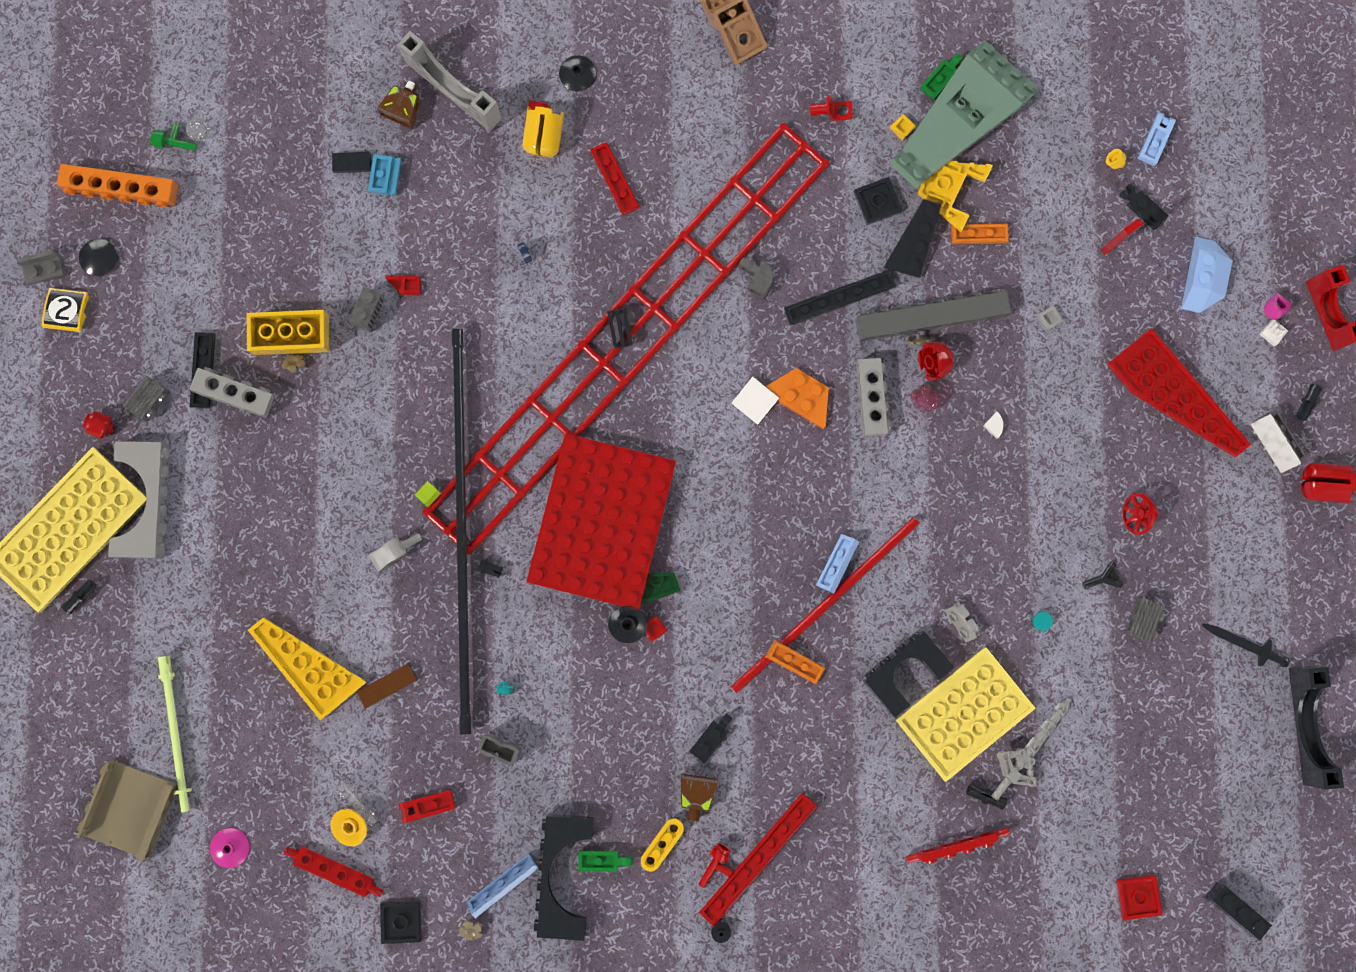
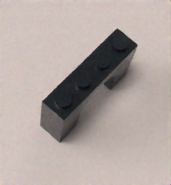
[863,631,955,718]

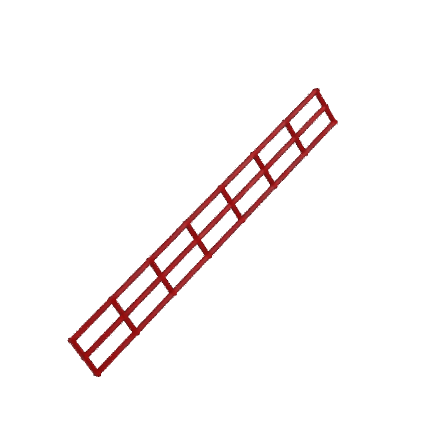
[423,123,829,555]

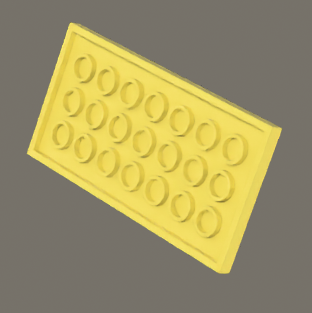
[0,447,146,613]

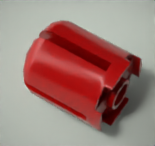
[1300,463,1356,504]

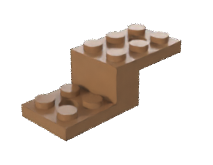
[699,0,767,65]

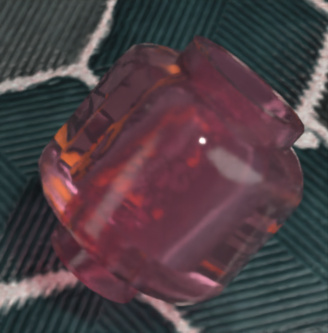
[910,385,941,412]

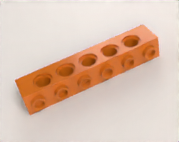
[56,164,179,208]

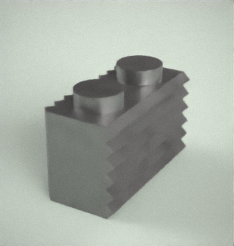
[123,376,170,422]
[1124,598,1165,643]

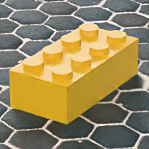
[247,310,330,355]

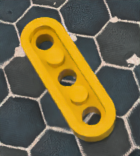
[641,818,684,871]

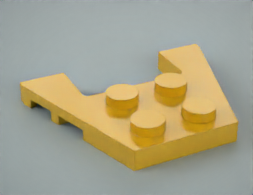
[917,161,993,232]

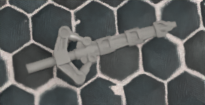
[991,698,1071,801]

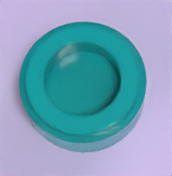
[1032,612,1053,631]

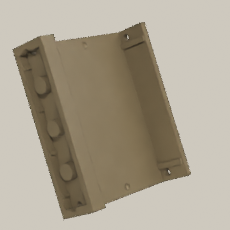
[76,760,178,862]

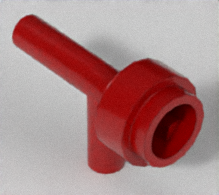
[698,843,733,888]

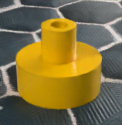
[1106,149,1126,169]

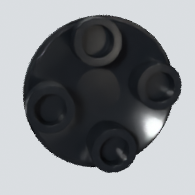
[79,239,118,277]

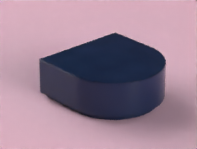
[517,242,532,264]

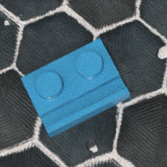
[368,154,402,196]

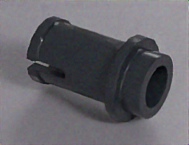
[478,559,504,578]

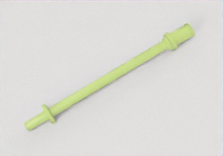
[157,656,192,813]

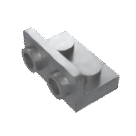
[17,249,66,286]

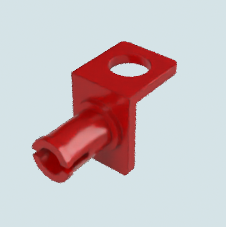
[810,95,853,121]

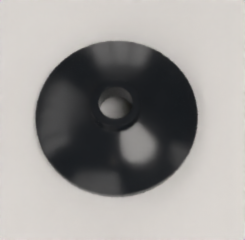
[559,55,596,92]
[608,606,647,643]

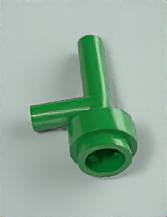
[150,124,197,151]

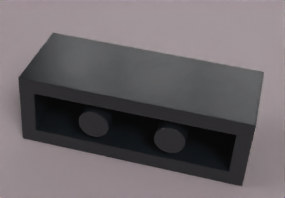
[1205,882,1272,941]

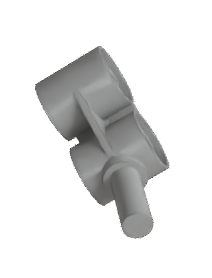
[368,534,422,573]

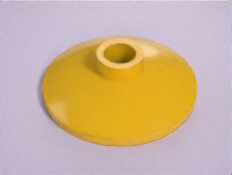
[330,809,367,846]

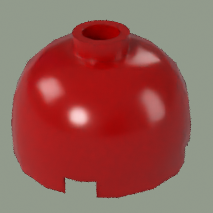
[918,342,954,381]

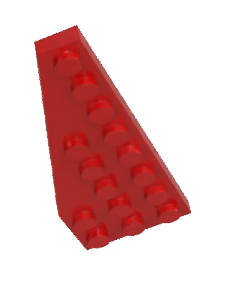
[1106,328,1251,457]

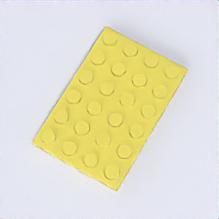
[895,647,1035,782]

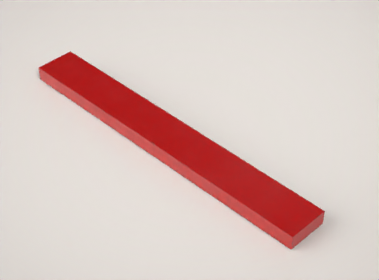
[699,793,818,927]

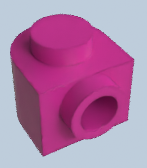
[1264,293,1292,320]

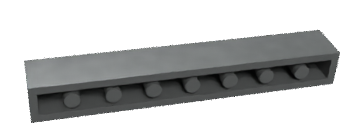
[855,289,1011,342]

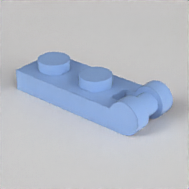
[1137,112,1176,166]

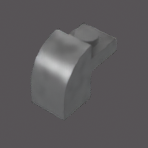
[738,258,773,299]

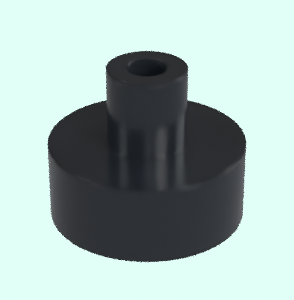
[711,921,731,943]

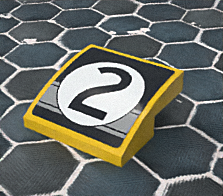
[42,288,89,332]

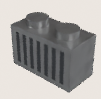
[348,286,385,333]

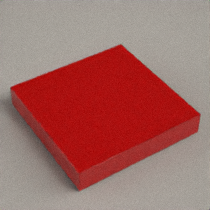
[1116,875,1163,921]

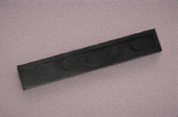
[784,269,896,326]

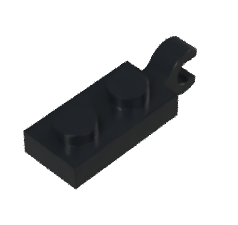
[689,713,733,764]

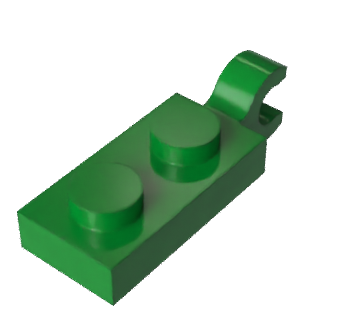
[920,53,963,101]
[578,850,632,872]

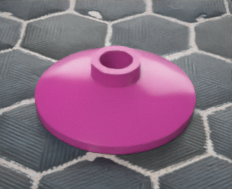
[210,828,250,868]

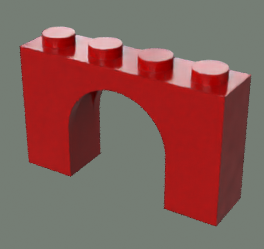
[1306,264,1356,352]

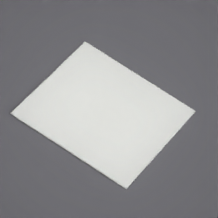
[732,377,779,424]

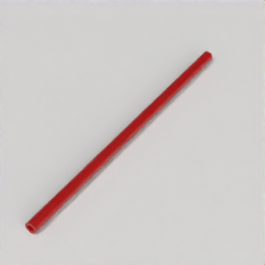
[730,517,919,693]

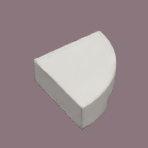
[983,412,1003,439]

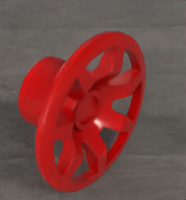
[1123,493,1158,535]

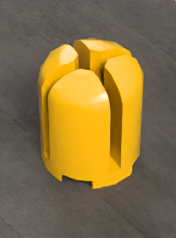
[522,106,565,158]

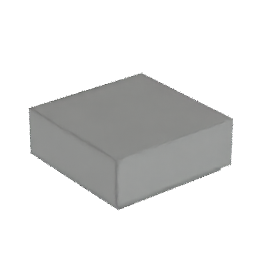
[1037,305,1063,332]

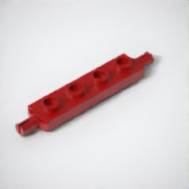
[905,827,1010,864]
[284,846,384,897]

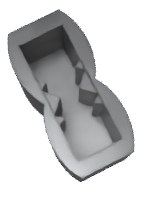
[477,734,521,765]

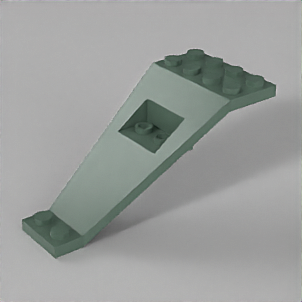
[889,40,1040,189]

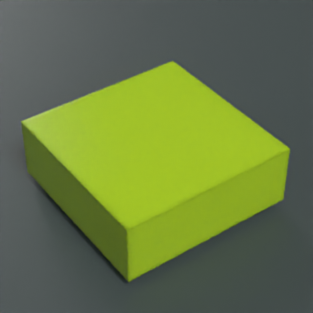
[415,481,441,507]

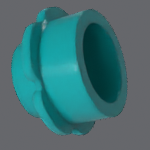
[495,682,515,695]

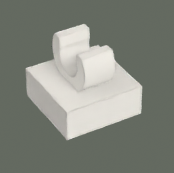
[1259,320,1288,346]

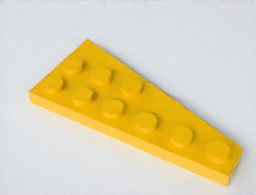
[248,618,367,720]

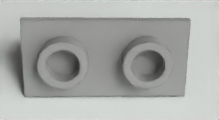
[944,601,981,642]

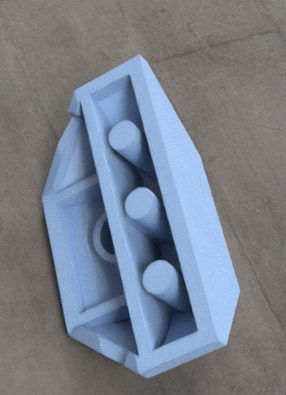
[1181,237,1232,313]

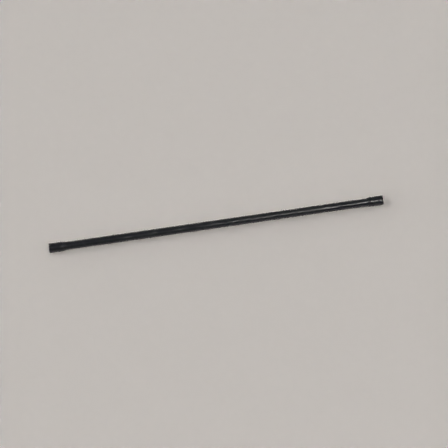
[452,329,471,735]

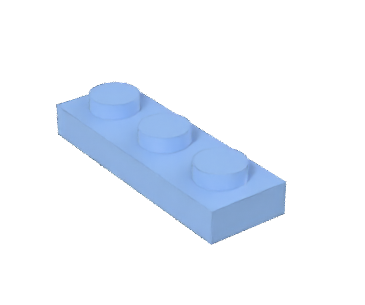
[816,534,859,594]

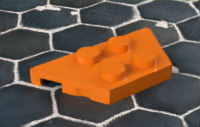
[766,368,829,430]

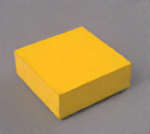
[890,114,917,141]

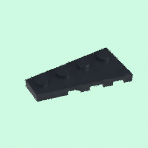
[883,199,942,278]

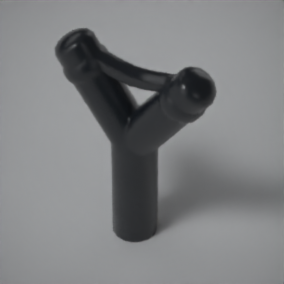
[1082,561,1123,589]

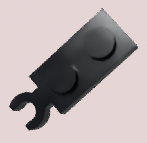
[1119,184,1169,230]

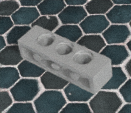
[856,358,891,437]
[189,367,274,418]

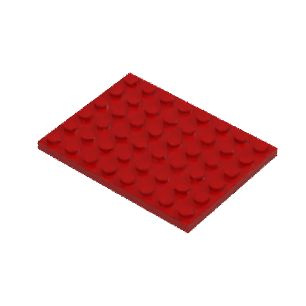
[526,433,676,610]

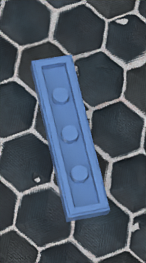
[467,853,539,918]

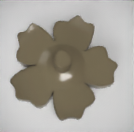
[907,333,930,345]
[282,354,306,373]
[459,919,483,941]

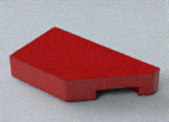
[385,276,421,296]

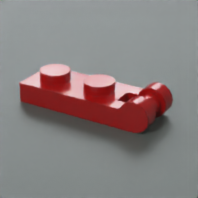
[398,789,456,823]

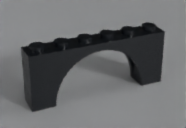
[1289,666,1344,790]
[534,814,594,941]

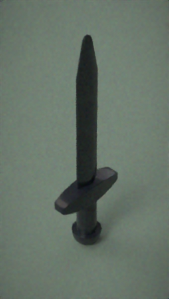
[1202,623,1290,667]

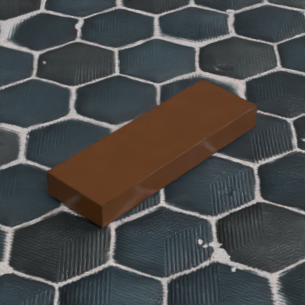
[357,663,418,709]

